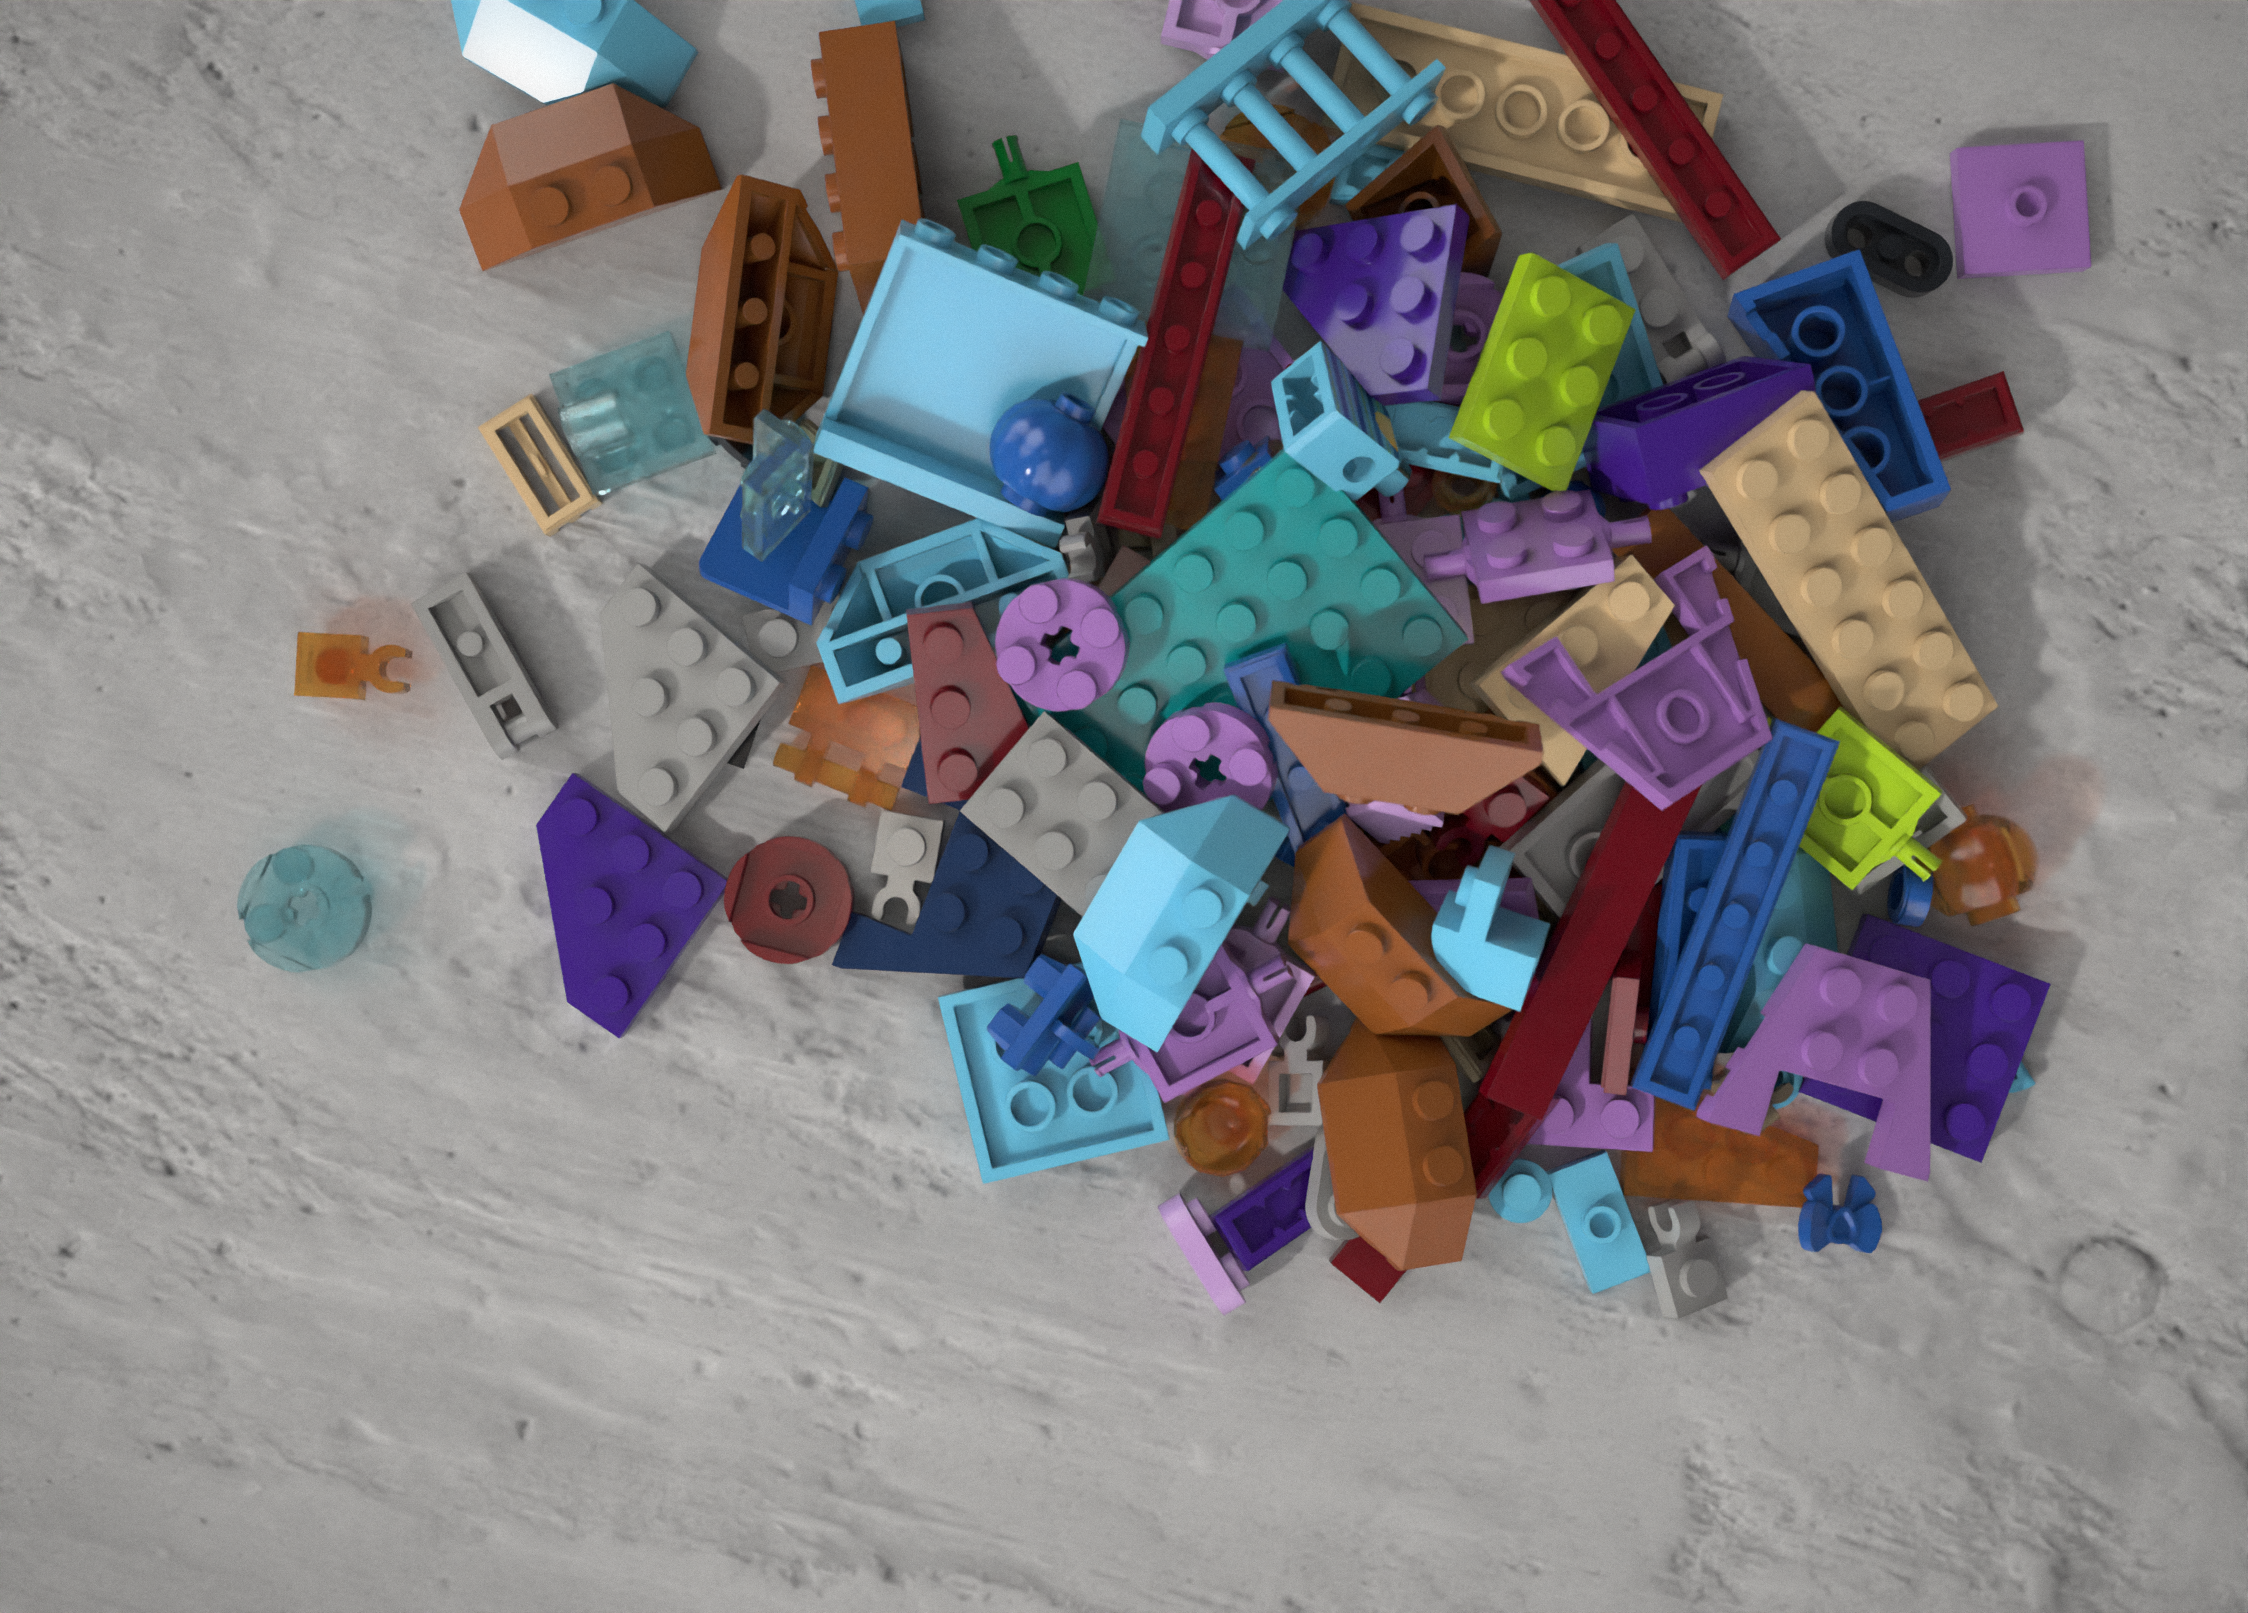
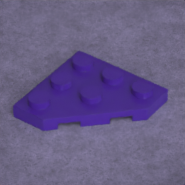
[1282,204,1470,406]
[536,773,728,1038]

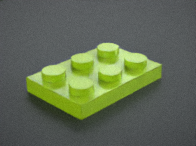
[1448,252,1636,491]

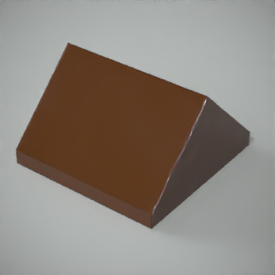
[1345,125,1503,278]

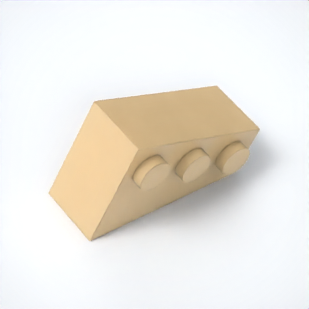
[1469,555,1675,786]

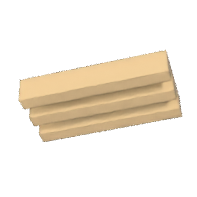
[478,394,603,537]

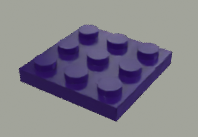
[1798,914,2051,1163]

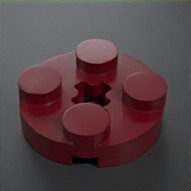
[724,836,855,964]

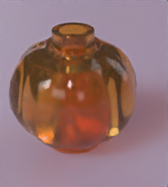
[1920,804,2039,927]

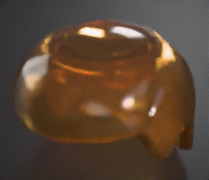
[1173,1078,1271,1177]

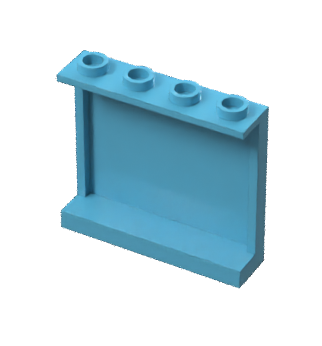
[813,218,1148,548]

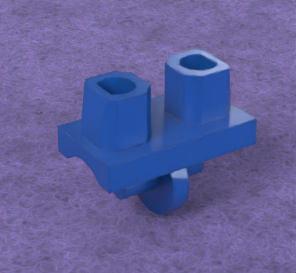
[987,954,1101,1076]

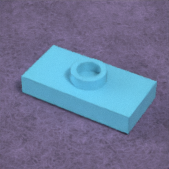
[1384,401,1504,483]
[1545,1150,1650,1294]

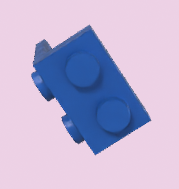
[699,469,874,626]

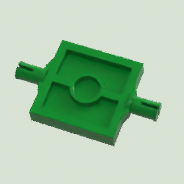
[957,135,1117,298]

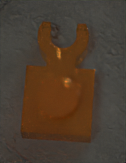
[294,632,413,700]

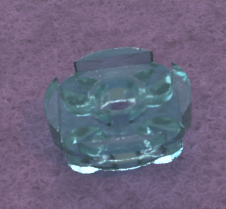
[237,845,373,972]

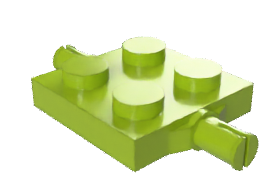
[1767,706,1943,890]

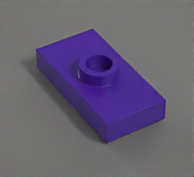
[1208,1146,1314,1272]

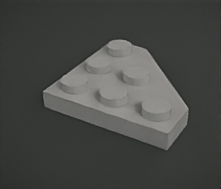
[600,563,788,832]

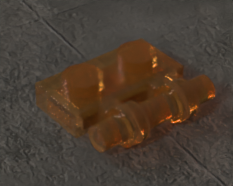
[773,665,921,811]

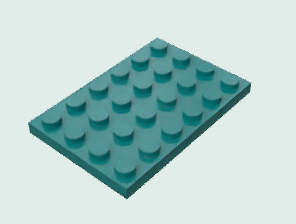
[1009,449,1469,805]

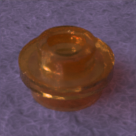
[1432,470,1497,517]

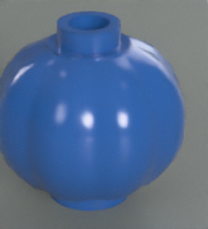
[990,392,1109,517]

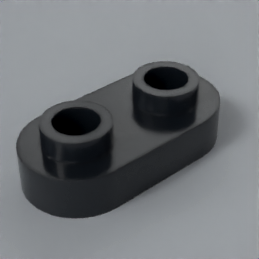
[1825,201,1953,298]

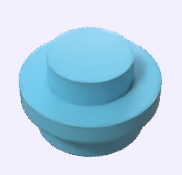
[1488,1158,1552,1223]

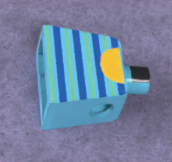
[1271,341,1412,500]

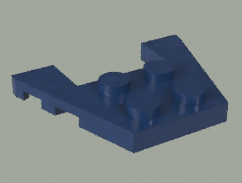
[832,736,1062,979]

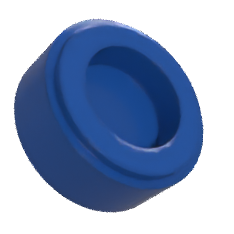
[1887,864,1933,927]

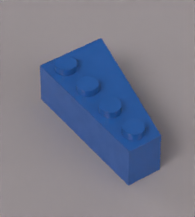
[1727,249,1951,523]

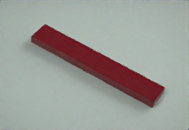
[1529,0,1781,281]
[1097,148,1256,539]
[1479,781,1702,1121]

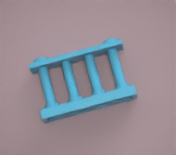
[1141,0,1446,250]

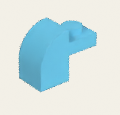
[1431,845,1550,1011]

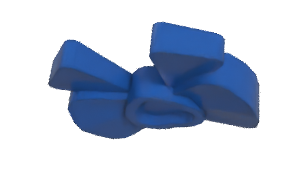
[1798,1173,1882,1254]

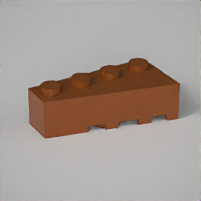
[811,21,926,315]

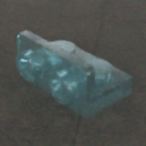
[740,409,815,562]

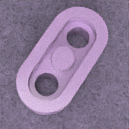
[1157,1193,1250,1316]

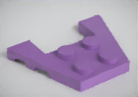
[1501,545,1773,810]
[1696,943,1931,1182]

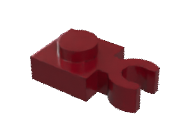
[1431,773,1550,868]

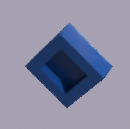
[1214,435,1280,500]

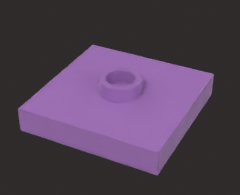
[1950,140,2091,279]

